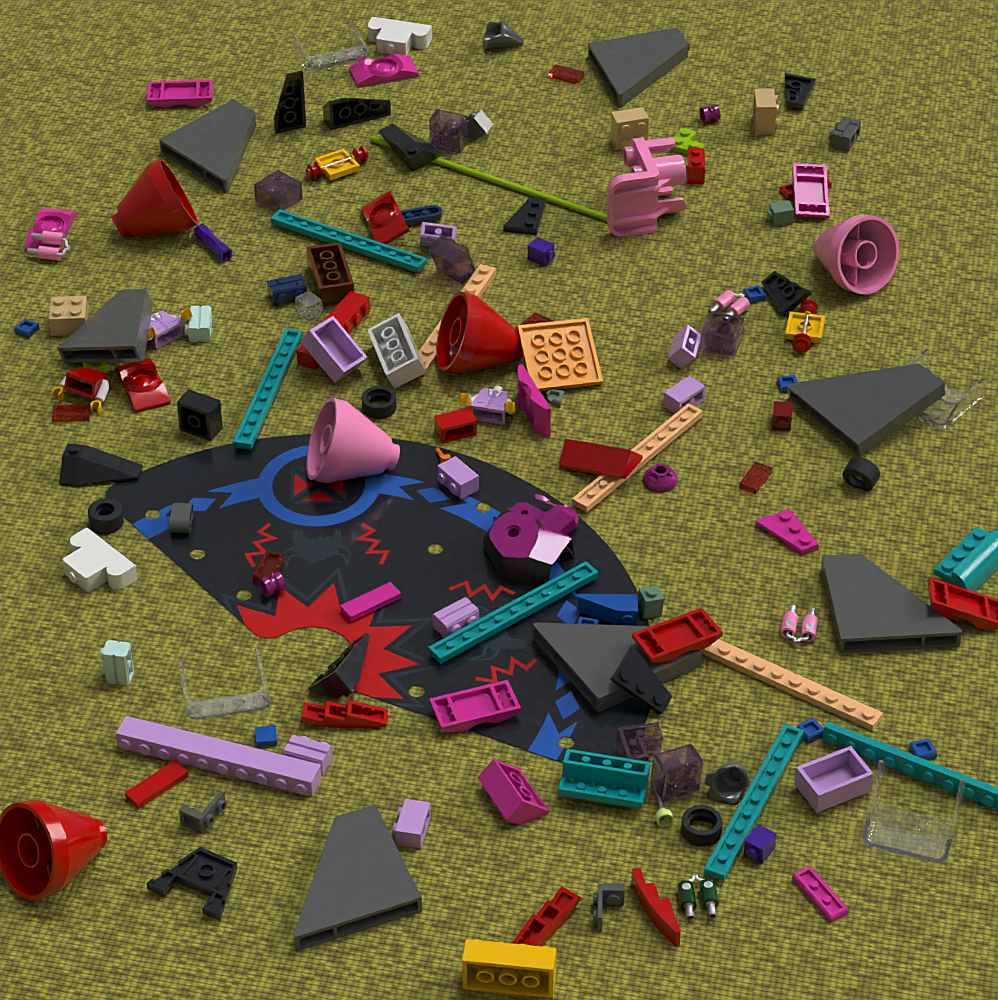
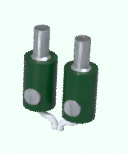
[677,875,719,921]

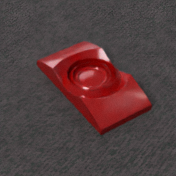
[361,190,409,245]
[115,358,171,413]
[927,577,998,630]
[632,608,723,663]

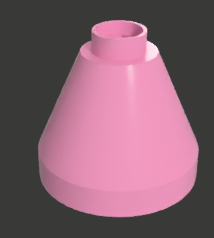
[813,214,899,294]
[306,397,400,483]

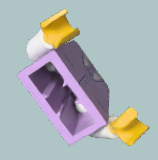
[147,308,193,349]
[459,386,516,425]

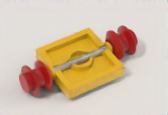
[305,146,369,181]
[785,299,825,353]

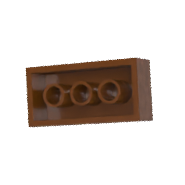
[306,242,354,306]

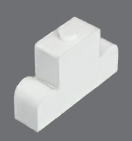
[368,17,432,56]
[63,527,137,592]

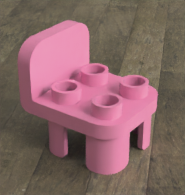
[607,137,686,237]

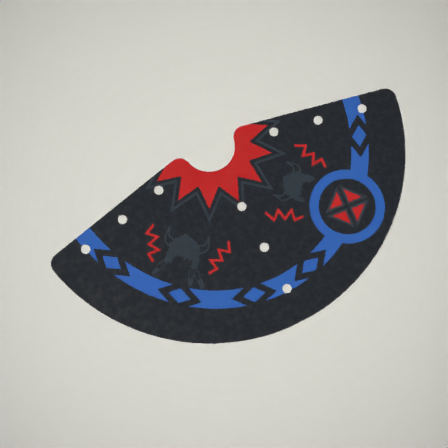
[105,434,650,763]

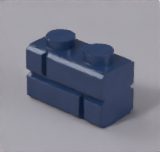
[267,274,307,306]

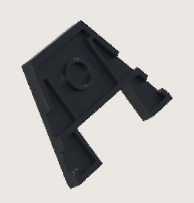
[147,847,238,921]

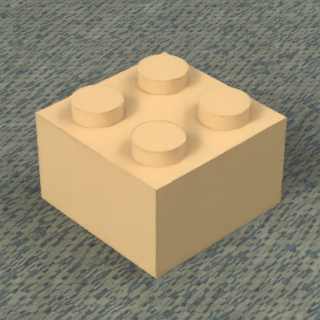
[753,89,779,135]
[611,107,649,150]
[49,296,89,336]

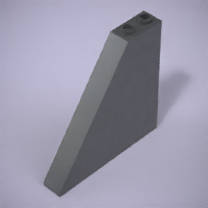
[588,27,690,108]
[159,99,256,193]
[57,289,153,363]
[787,363,945,457]
[821,554,962,653]
[532,623,702,713]
[294,805,422,951]

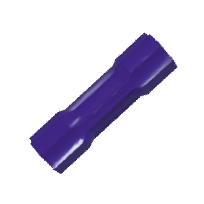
[194,223,233,262]

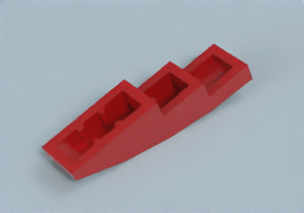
[300,700,388,729]
[631,868,681,947]
[511,886,581,947]

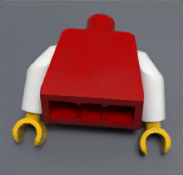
[52,367,109,415]

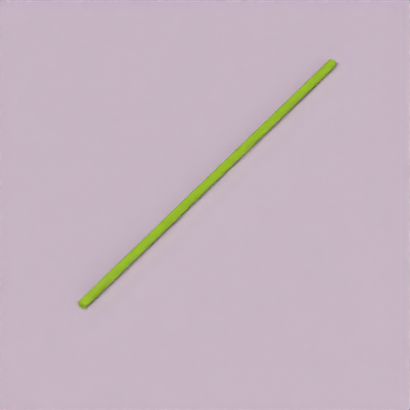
[370,135,607,222]

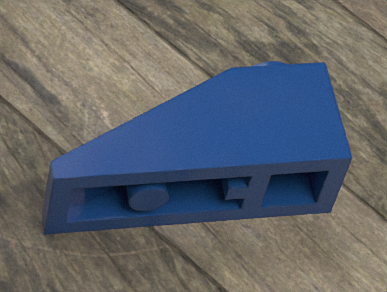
[577,594,638,626]

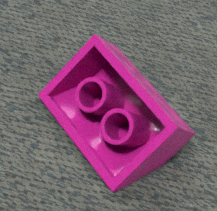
[477,759,550,825]

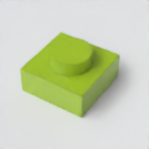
[83,362,109,372]

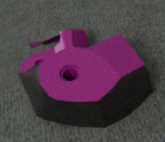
[483,494,579,586]

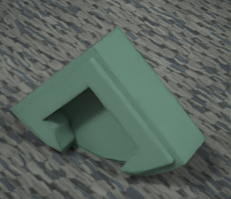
[546,389,564,407]

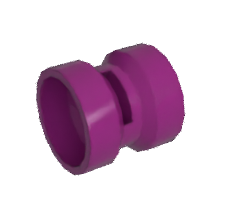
[699,104,721,123]
[259,572,286,597]

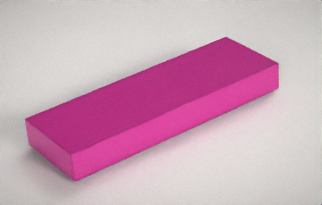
[340,582,401,622]
[792,866,849,923]

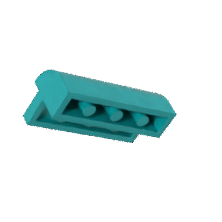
[933,526,998,592]
[558,749,651,809]

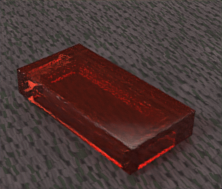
[549,64,584,84]
[52,404,91,422]
[739,461,773,494]
[252,550,285,582]

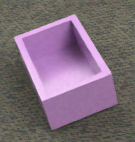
[300,316,367,383]
[795,746,874,813]

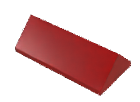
[559,438,643,479]

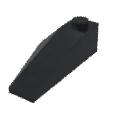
[274,70,306,134]
[323,98,391,130]
[378,123,440,172]
[59,443,143,487]
[308,632,370,699]

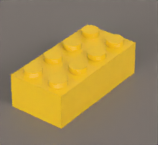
[462,939,557,998]

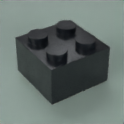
[177,389,223,441]

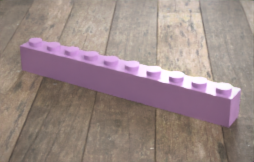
[116,716,322,797]

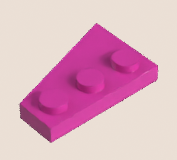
[755,509,819,556]

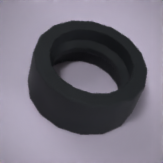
[362,386,397,419]
[681,805,723,846]

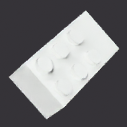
[368,313,427,389]

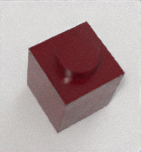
[772,401,792,431]

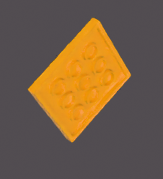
[517,318,603,392]

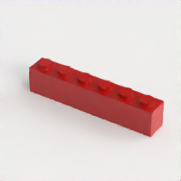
[296,291,371,370]

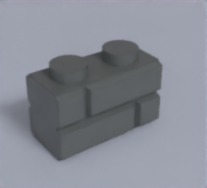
[829,117,861,152]

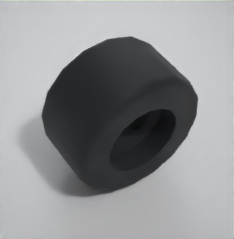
[842,457,880,492]
[88,498,124,534]

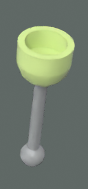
[652,785,674,827]

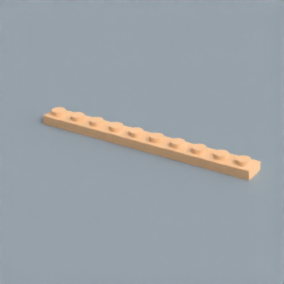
[419,264,496,376]
[572,403,703,512]
[701,639,883,731]

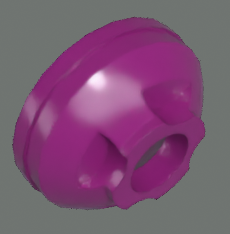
[643,463,678,493]

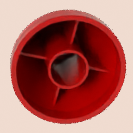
[111,158,199,237]
[436,292,523,374]
[0,799,107,900]

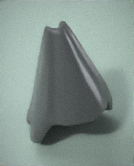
[483,21,523,50]
[705,758,749,804]

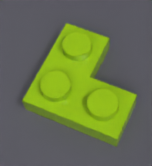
[670,128,705,155]

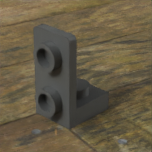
[179,791,227,834]
[593,883,625,931]

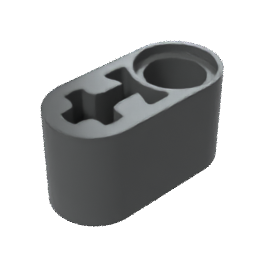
[169,503,193,533]

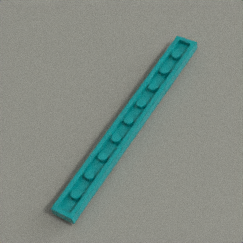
[271,209,427,273]
[233,328,303,450]
[428,561,598,664]
[822,721,998,810]
[704,724,804,881]

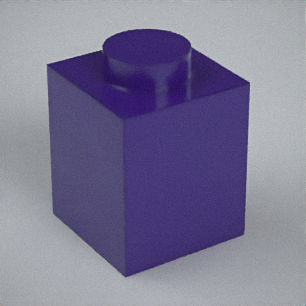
[527,237,555,266]
[743,825,777,864]

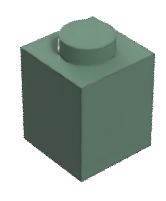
[767,200,794,227]
[638,585,665,619]

